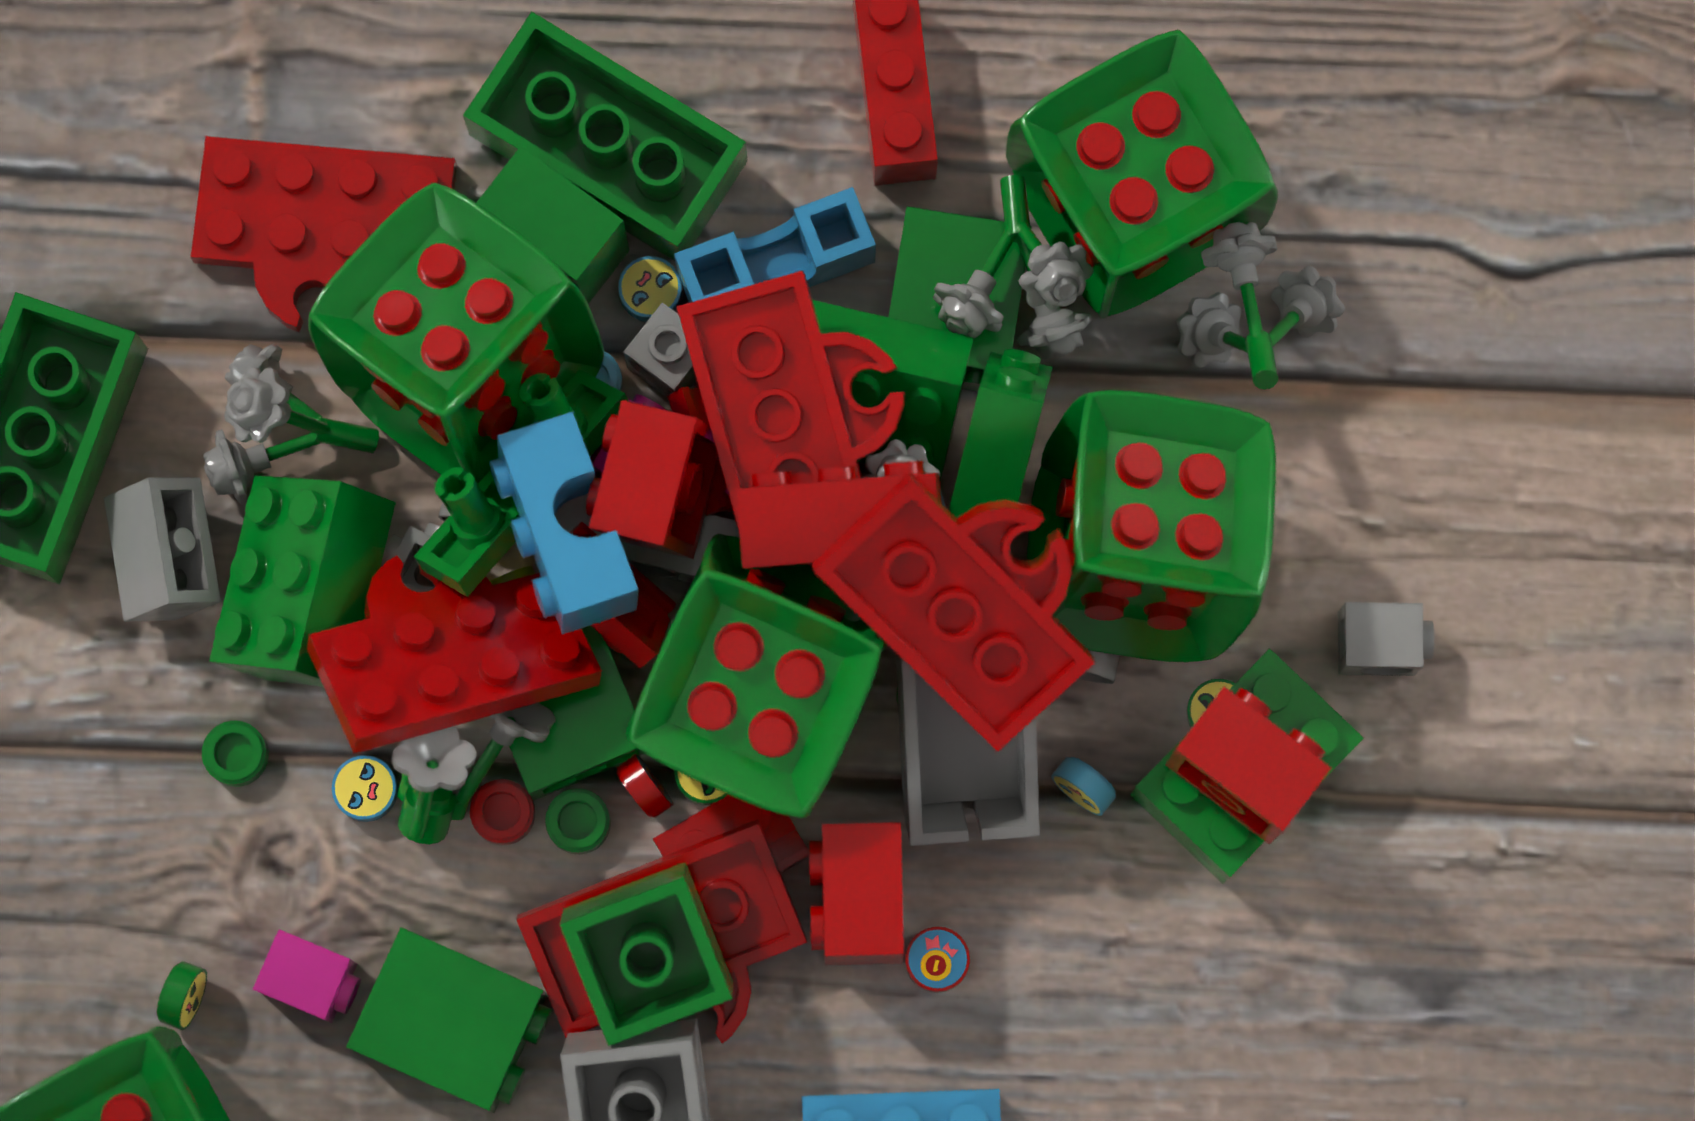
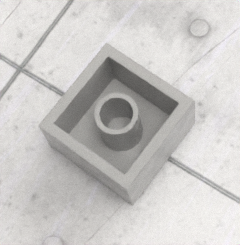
[560,1019,711,1121]

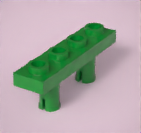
[414,369,630,597]

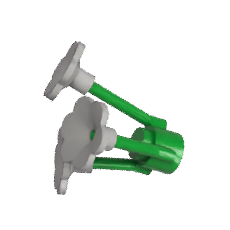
[392,702,555,845]

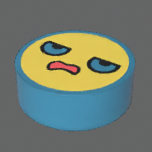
[332,755,398,822]

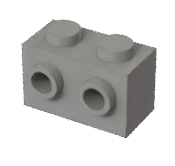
[104,478,221,622]

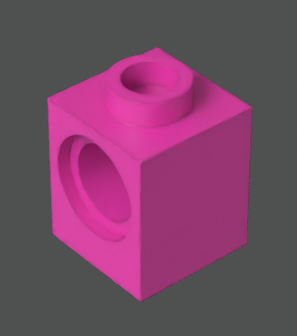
[252,929,361,1023]

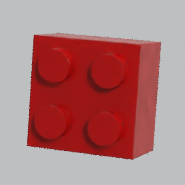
[586,400,719,559]
[1165,686,1332,845]
[809,822,904,966]

